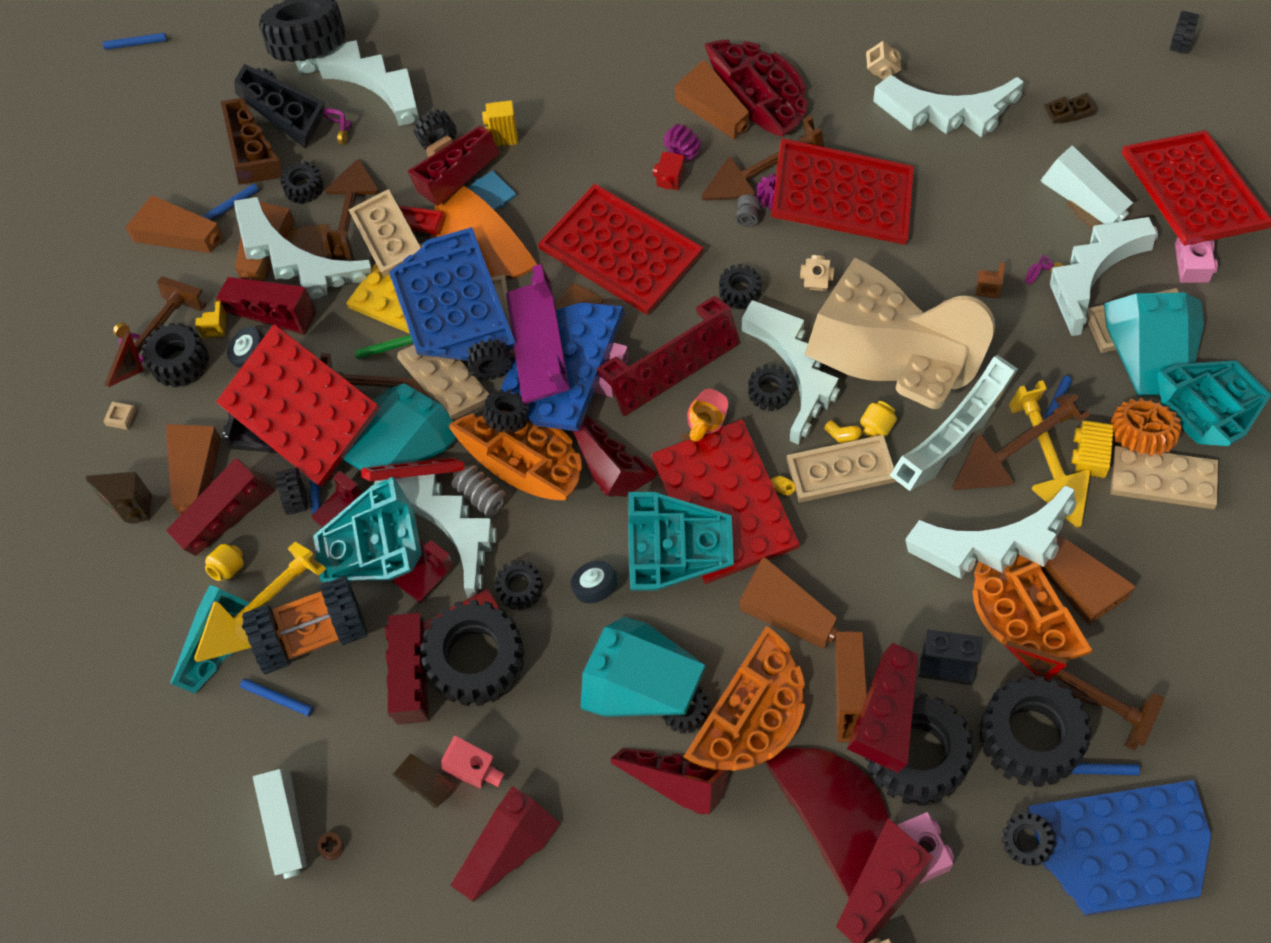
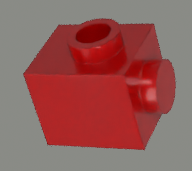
[653,152,685,190]

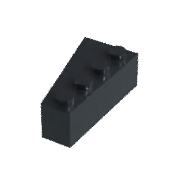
[234,64,325,149]

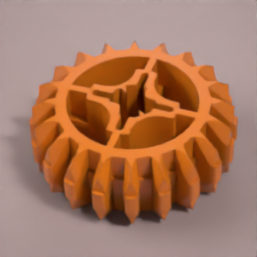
[1110,398,1182,457]

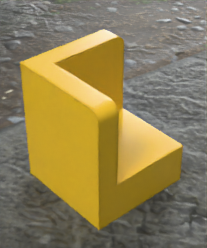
[195,301,227,338]

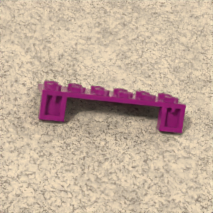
[506,264,570,404]

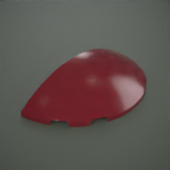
[705,39,808,137]
[764,748,888,899]

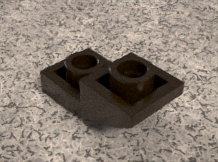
[1044,93,1096,124]
[392,753,455,808]

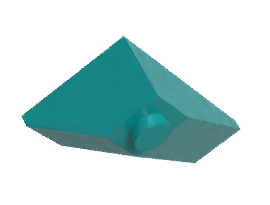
[170,585,249,694]

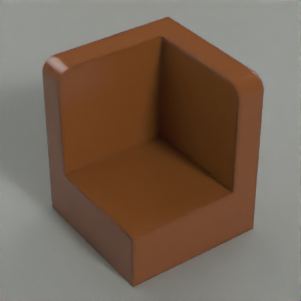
[975,262,1005,299]

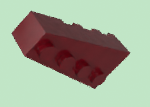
[385,612,429,725]
[847,642,918,773]
[836,818,938,943]

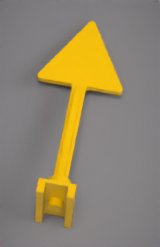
[1009,380,1090,528]
[194,542,326,662]

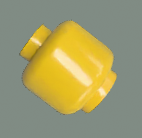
[860,401,897,437]
[205,544,244,581]

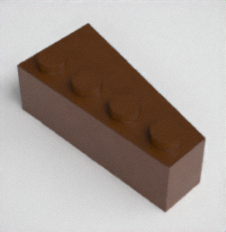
[220,98,282,185]

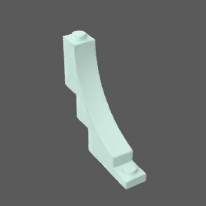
[295,40,419,126]
[1050,217,1158,336]

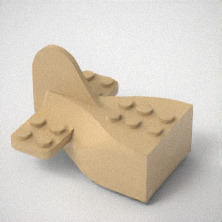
[805,258,995,409]

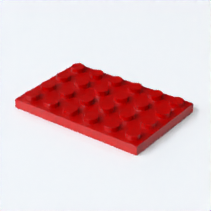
[1121,130,1271,246]
[771,138,914,245]
[538,183,703,316]
[216,324,381,486]
[651,419,800,584]

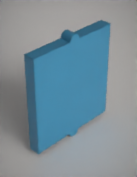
[467,171,517,211]

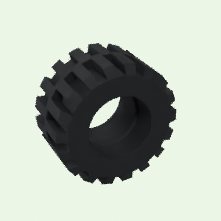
[142,323,209,387]

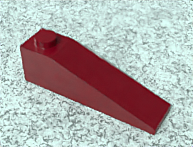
[573,415,657,497]
[610,748,731,815]
[450,786,560,902]

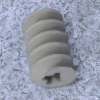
[452,465,506,518]

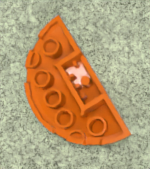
[430,185,537,279]
[449,410,581,500]
[972,554,1092,659]
[683,626,805,771]

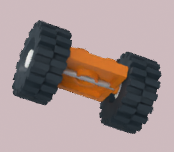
[242,575,368,675]

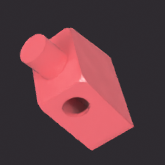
[442,735,505,788]

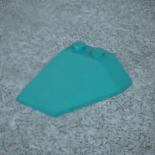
[1104,293,1204,396]
[1157,360,1271,446]
[343,383,458,481]
[313,477,422,583]
[628,492,734,591]
[580,617,706,717]

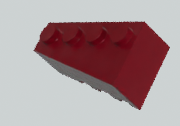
[407,125,500,206]
[216,277,316,335]
[166,458,276,556]

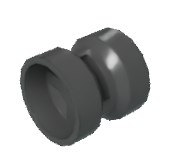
[735,194,760,227]

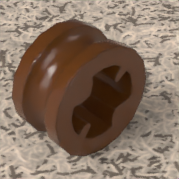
[317,832,344,860]

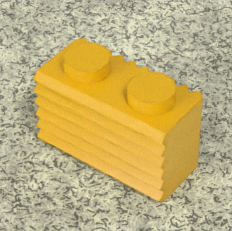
[482,100,518,147]
[1071,420,1113,478]

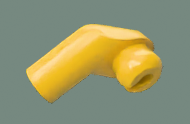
[824,420,862,443]
[770,476,796,496]

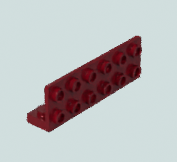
[596,295,740,416]
[311,471,454,603]

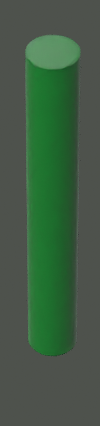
[355,335,413,359]

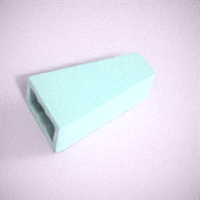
[1040,146,1133,224]
[252,769,307,879]

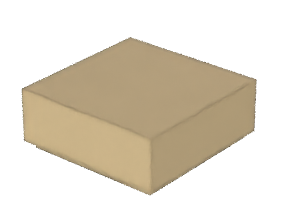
[103,402,137,430]

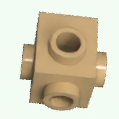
[866,41,901,80]
[800,255,834,292]

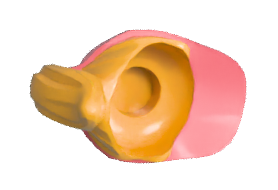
[687,388,728,441]

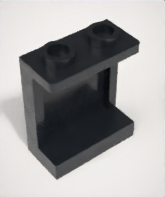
[222,412,278,453]
[918,629,983,685]

